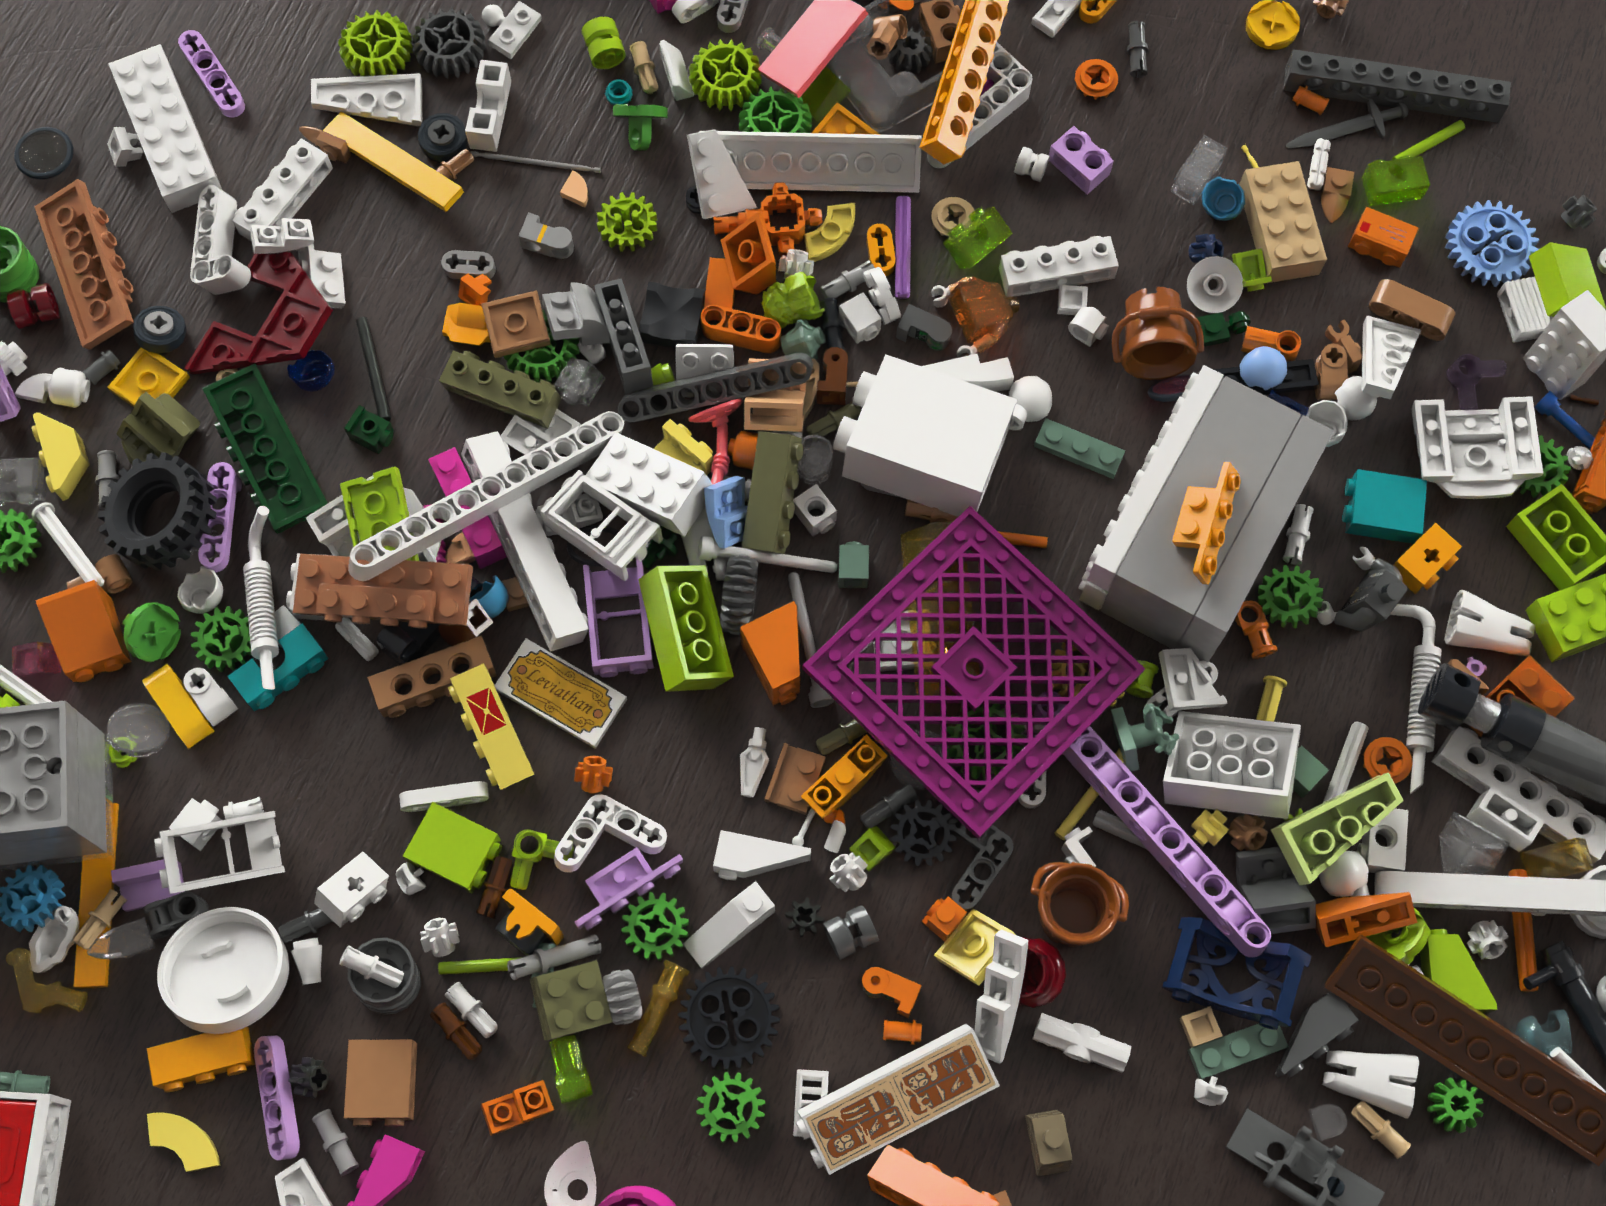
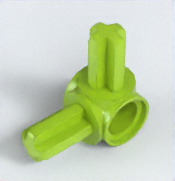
[510,829,574,890]

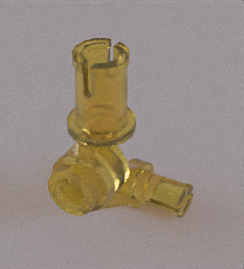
[6,948,88,1013]

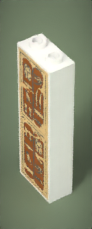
[796,1024,1000,1175]

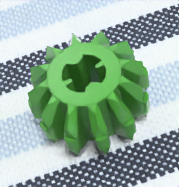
[1427,1077,1484,1133]

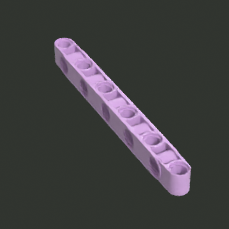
[1034,692,1271,957]

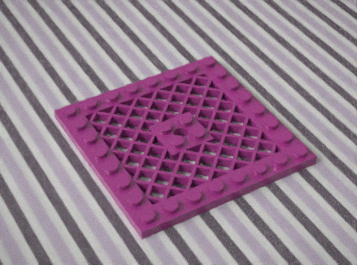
[802,506,1145,839]

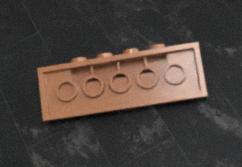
[34,179,134,350]
[293,554,473,628]

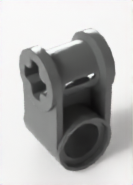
[143,891,209,939]

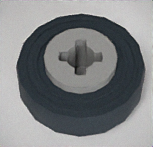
[133,305,186,354]

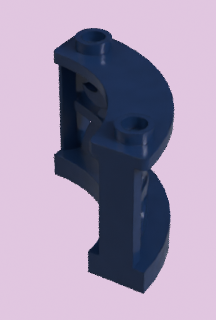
[1162,917,1312,1030]

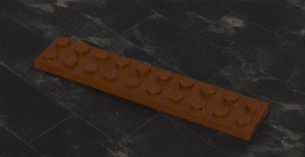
[1325,934,1606,1166]

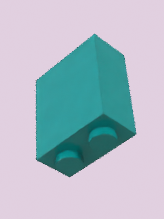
[1342,469,1427,544]

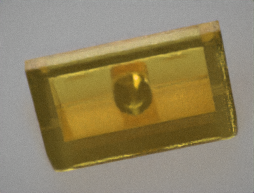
[1519,838,1594,878]

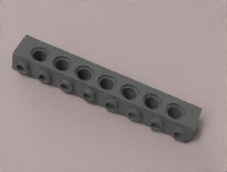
[1283,49,1511,123]

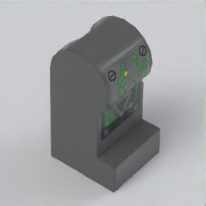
[896,304,952,351]

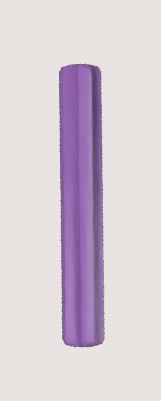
[895,196,911,299]

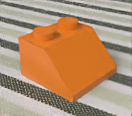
[720,212,776,295]

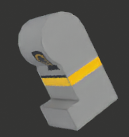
[519,212,574,259]

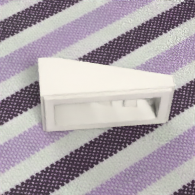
[793,1069,829,1137]

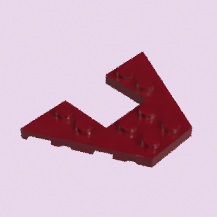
[185,251,333,374]

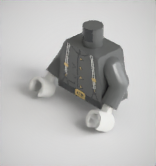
[1317,547,1408,632]

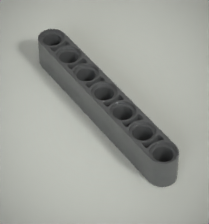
[618,353,813,422]

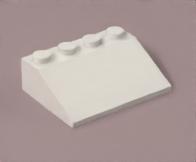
[1163,711,1301,819]

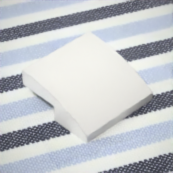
[500,409,581,455]

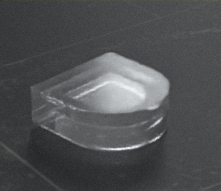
[1308,1104,1347,1141]

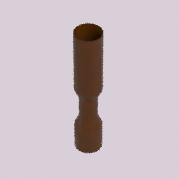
[1569,395,1599,406]

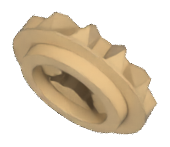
[931,197,976,240]

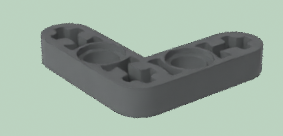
[935,802,1013,912]

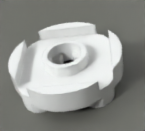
[863,267,901,325]

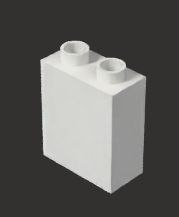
[833,354,1017,517]

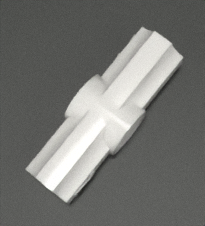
[1032,1013,1132,1073]

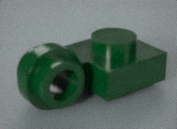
[1197,311,1251,347]

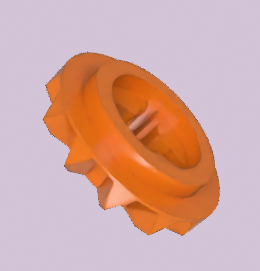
[1074,59,1118,100]
[1363,737,1412,784]

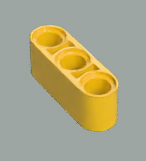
[142,663,215,749]

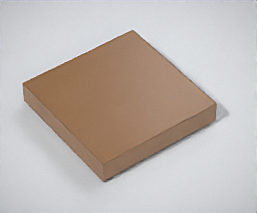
[481,290,551,358]

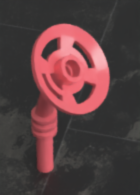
[688,398,743,484]

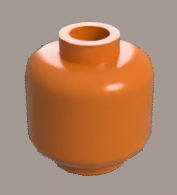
[728,430,758,470]

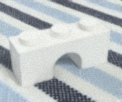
[465,60,511,152]

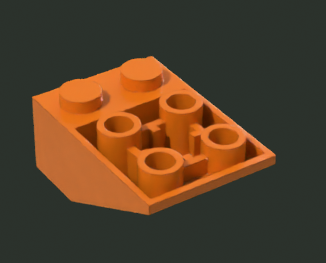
[1469,655,1574,737]

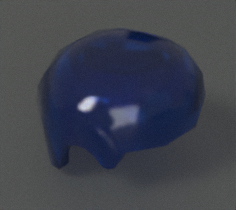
[287,350,335,392]

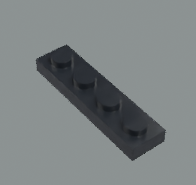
[1213,359,1319,395]

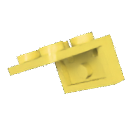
[654,419,713,475]

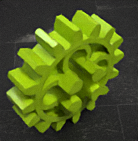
[597,192,657,252]

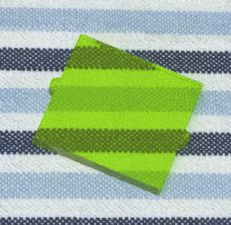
[787,66,851,123]

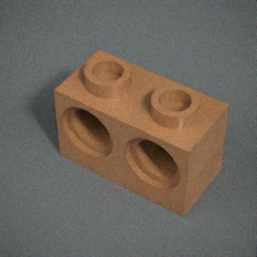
[918,0,961,63]

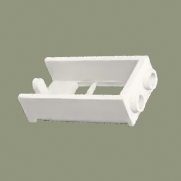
[541,470,663,581]
[154,811,285,894]

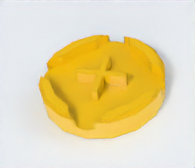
[1246,0,1300,50]

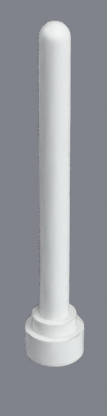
[698,536,838,573]

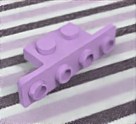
[575,847,683,930]

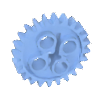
[1445,200,1539,287]

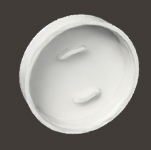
[157,907,289,1034]

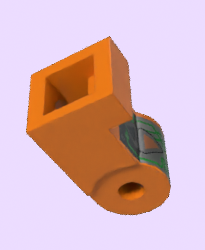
[862,967,922,1018]

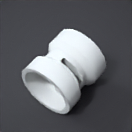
[1014,147,1050,182]

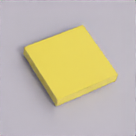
[934,909,1016,986]

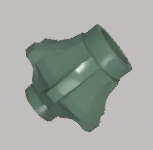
[780,319,825,359]

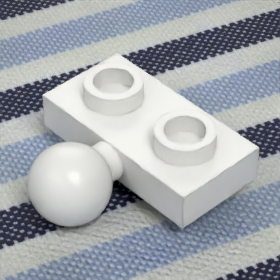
[482,1,541,59]

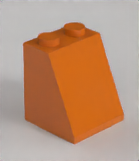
[35,580,131,682]
[740,601,800,706]

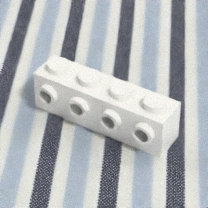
[232,138,333,242]
[999,236,1119,298]

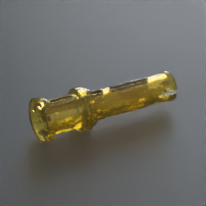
[627,960,690,1056]

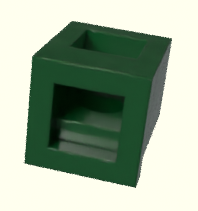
[344,405,394,454]

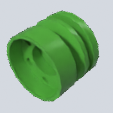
[0,226,39,302]

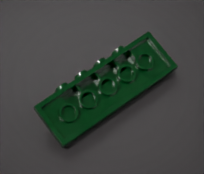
[202,364,328,534]

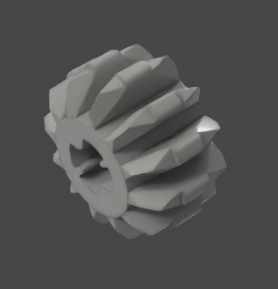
[602,969,643,1025]

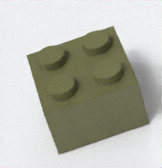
[530,960,613,1040]

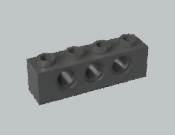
[594,278,653,394]

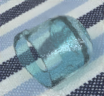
[1516,1009,1572,1058]

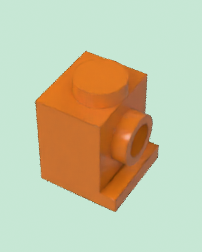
[921,896,967,942]

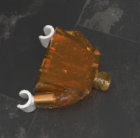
[931,276,1020,357]

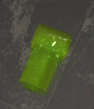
[549,1035,593,1104]

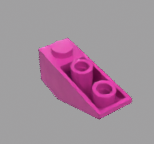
[347,1134,425,1206]

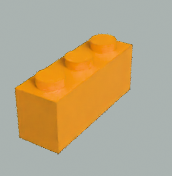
[146,1027,255,1092]

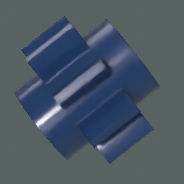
[1188,234,1224,263]

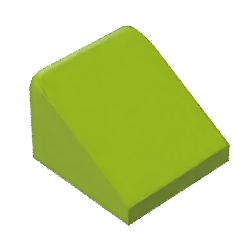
[849,826,896,872]

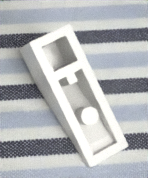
[713,830,811,881]
[683,881,775,969]

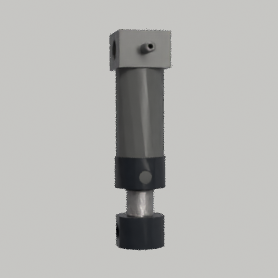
[1418,663,1606,823]

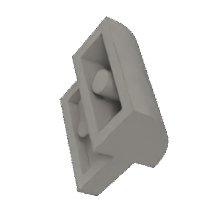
[542,282,610,346]

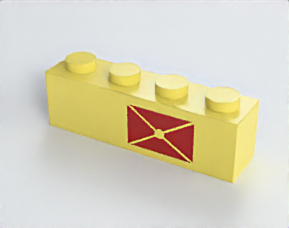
[448,663,535,790]

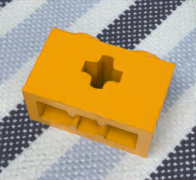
[1393,523,1462,594]

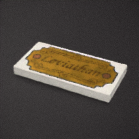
[495,638,627,749]

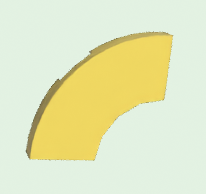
[804,203,855,262]
[147,1113,221,1172]

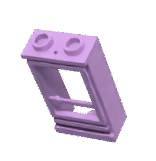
[583,559,654,677]

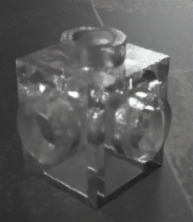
[554,357,606,406]

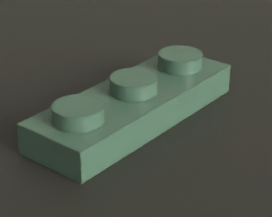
[1034,418,1125,479]
[1187,1024,1289,1079]

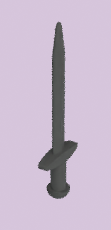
[1286,99,1409,148]

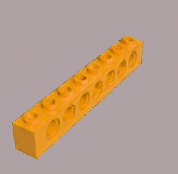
[919,0,1009,165]

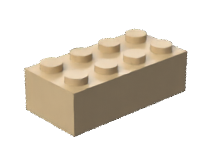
[1239,161,1327,284]

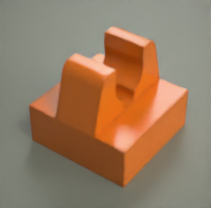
[458,273,492,306]

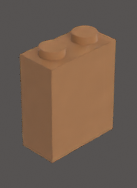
[344,1039,417,1127]

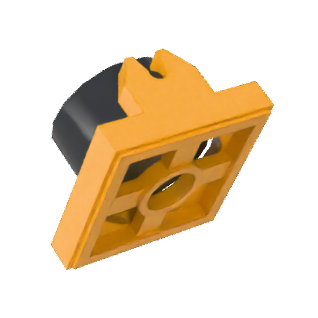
[494,888,564,956]

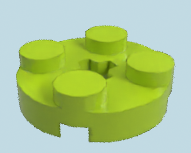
[1366,908,1430,965]

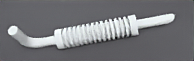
[243,506,279,690]
[1390,604,1442,794]

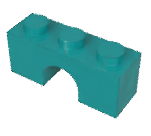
[227,623,329,712]

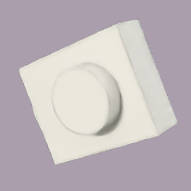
[1061,826,1096,867]

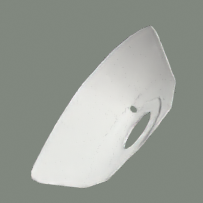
[544,1141,597,1206]

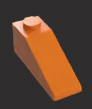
[1315,892,1417,947]

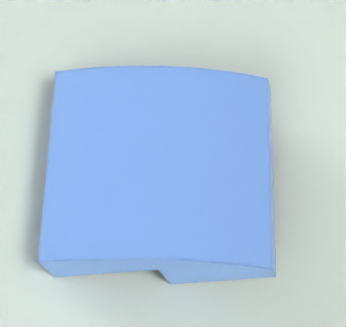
[704,476,748,549]

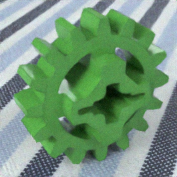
[1520,435,1571,498]
[0,509,41,573]
[1258,565,1323,628]
[191,606,252,672]
[621,892,689,961]
[696,1072,765,1143]

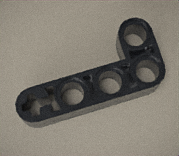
[377,576,483,665]

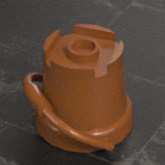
[1112,287,1204,380]
[1031,862,1129,947]

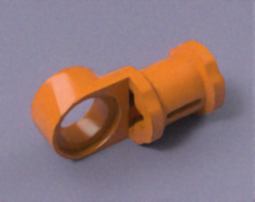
[1235,600,1278,659]

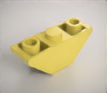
[32,413,90,501]

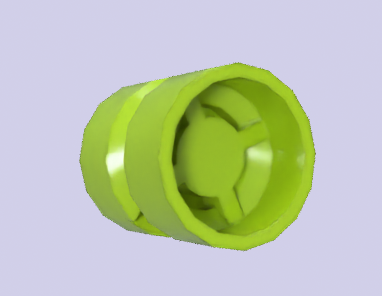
[582,17,626,69]

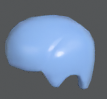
[1240,346,1287,390]

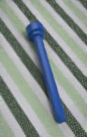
[1534,391,1595,449]

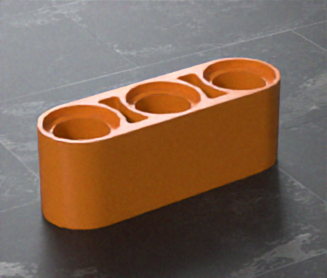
[701,305,781,353]

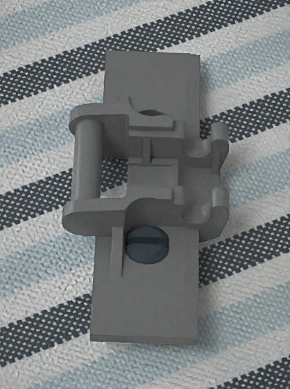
[1225,1108,1385,1206]

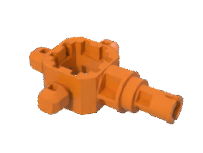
[713,182,822,257]

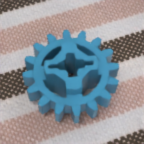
[0,865,66,932]

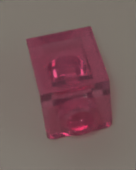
[12,642,61,677]

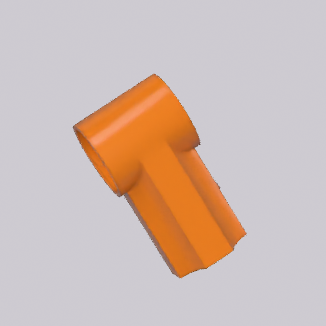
[1241,326,1301,362]

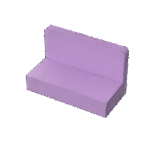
[111,859,185,912]

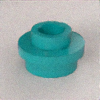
[605,79,633,105]

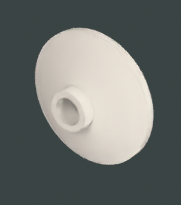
[1187,256,1243,313]

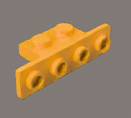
[1172,462,1241,585]

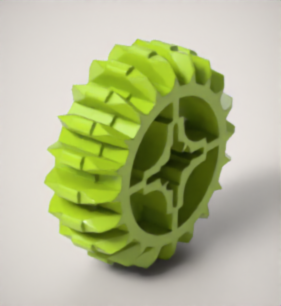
[338,10,413,76]
[689,39,762,111]

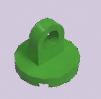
[613,104,668,151]
[122,602,181,662]

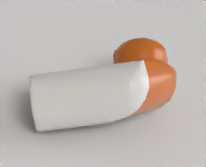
[824,809,846,853]

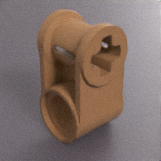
[1315,343,1349,400]

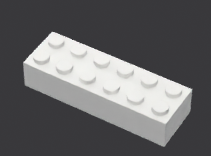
[108,44,222,213]

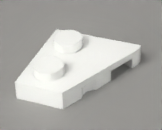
[1159,648,1227,711]

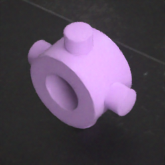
[1465,657,1487,679]

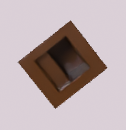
[817,347,848,405]
[439,598,493,646]

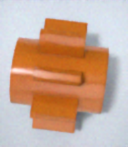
[574,756,613,793]

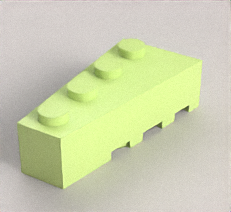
[1271,773,1404,885]

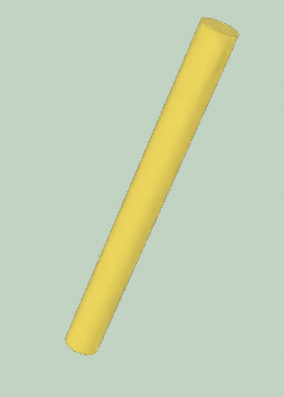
[1055,748,1124,840]

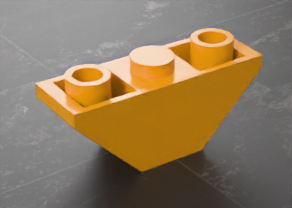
[801,734,888,819]

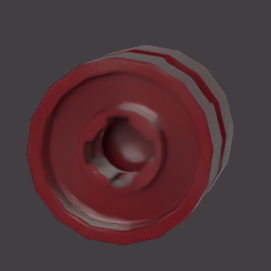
[7,283,60,329]

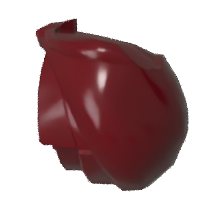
[1018,937,1066,1008]

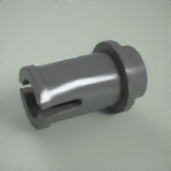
[82,350,121,385]

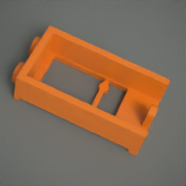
[1572,411,1606,514]

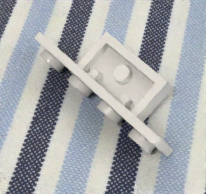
[296,244,345,309]

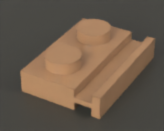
[765,743,826,815]

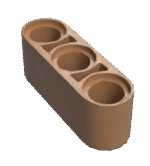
[1368,279,1456,341]

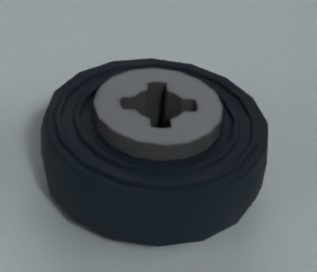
[418,113,468,162]

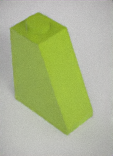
[1420,929,1498,1014]

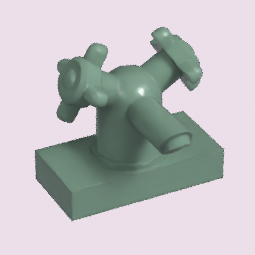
[1111,703,1179,771]

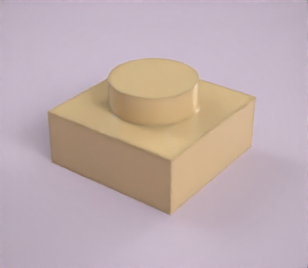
[1180,1006,1222,1048]

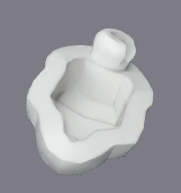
[29,906,79,973]

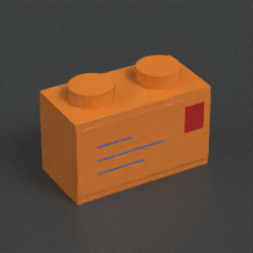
[1348,207,1418,268]

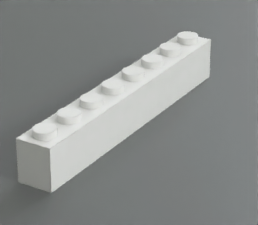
[461,431,589,652]

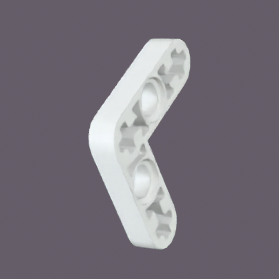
[554,794,667,872]

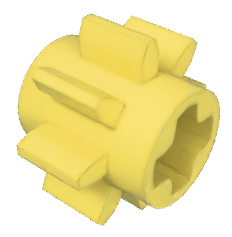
[1191,809,1229,846]

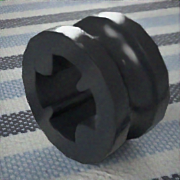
[686,185,701,214]

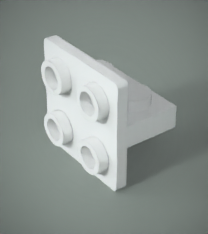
[676,344,734,397]

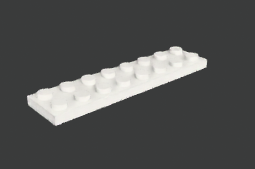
[699,131,922,193]

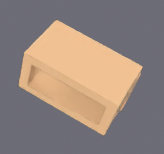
[744,359,806,432]

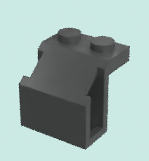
[1236,846,1316,936]

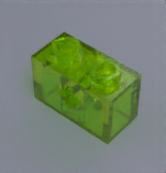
[1361,156,1430,206]
[943,206,1013,270]

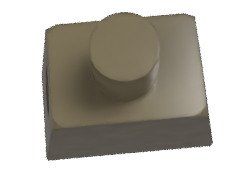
[1025,1110,1072,1177]

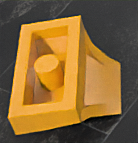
[442,303,491,346]

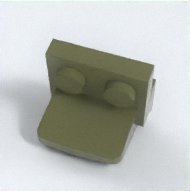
[116,392,200,465]

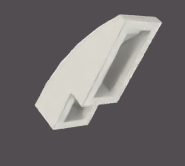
[922,354,1014,392]

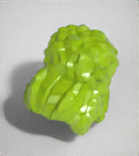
[761,272,825,328]

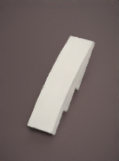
[974,929,1029,1064]

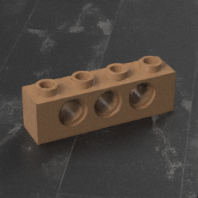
[367,635,497,718]

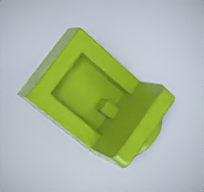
[1232,248,1272,292]

